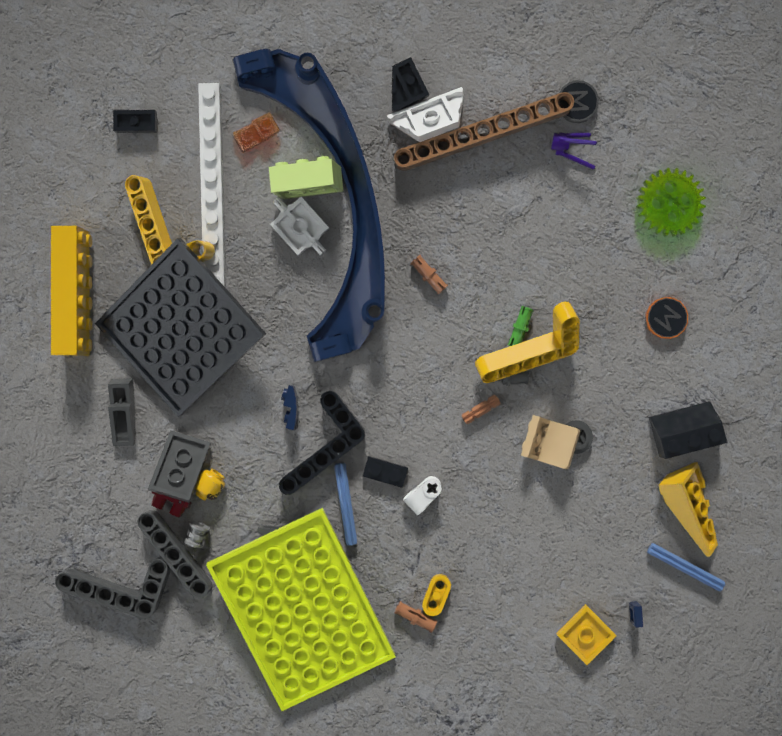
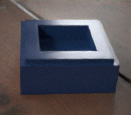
[629,601,643,628]

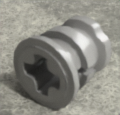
[184,521,210,548]

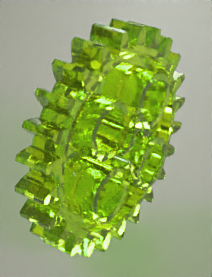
[636,168,706,237]

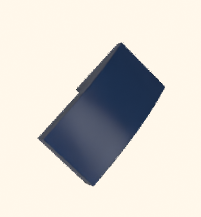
[281,385,299,430]

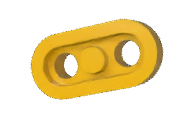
[422,574,451,616]

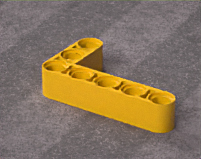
[125,175,215,265]
[475,301,580,383]

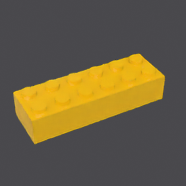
[51,226,92,356]

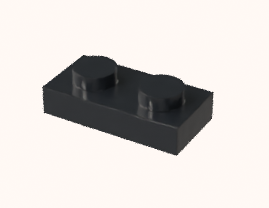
[113,110,157,133]
[362,456,408,488]

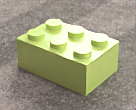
[269,156,343,199]

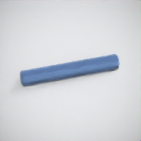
[334,463,357,546]
[647,543,725,591]

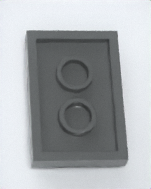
[148,430,211,503]

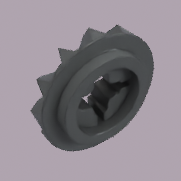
[565,420,593,454]

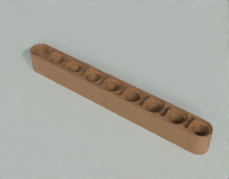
[394,92,574,171]

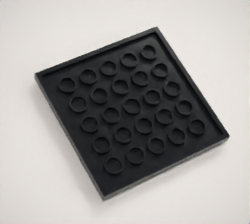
[95,238,266,417]

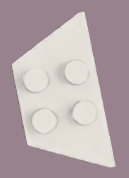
[387,87,464,142]

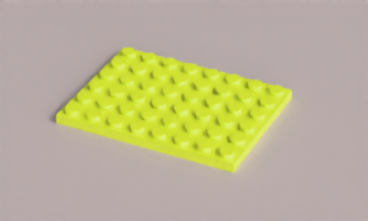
[206,508,396,711]

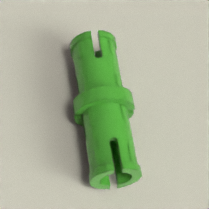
[507,306,534,346]

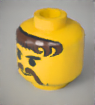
[195,468,225,501]

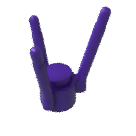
[551,132,597,169]

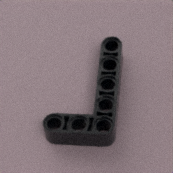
[279,391,365,495]

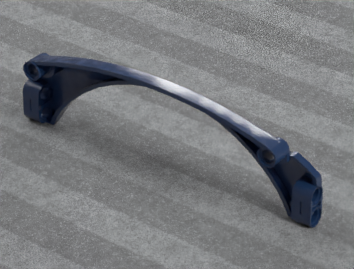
[232,49,385,362]

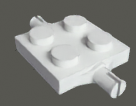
[270,197,329,256]

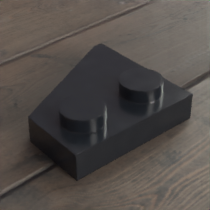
[392,57,429,113]

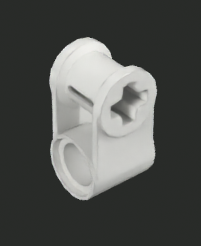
[403,476,442,515]

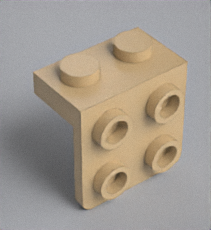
[521,415,580,469]

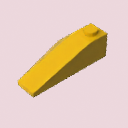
[659,462,718,557]

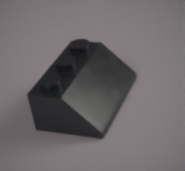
[649,401,728,459]

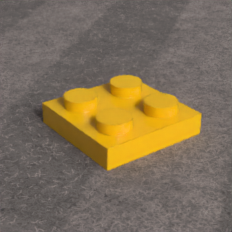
[556,604,617,665]

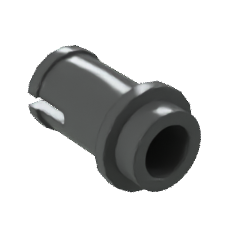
[501,371,529,386]

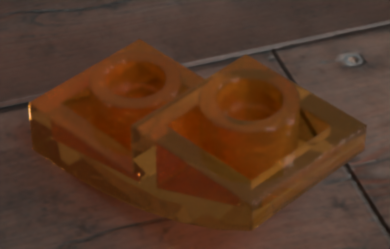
[232,112,280,153]

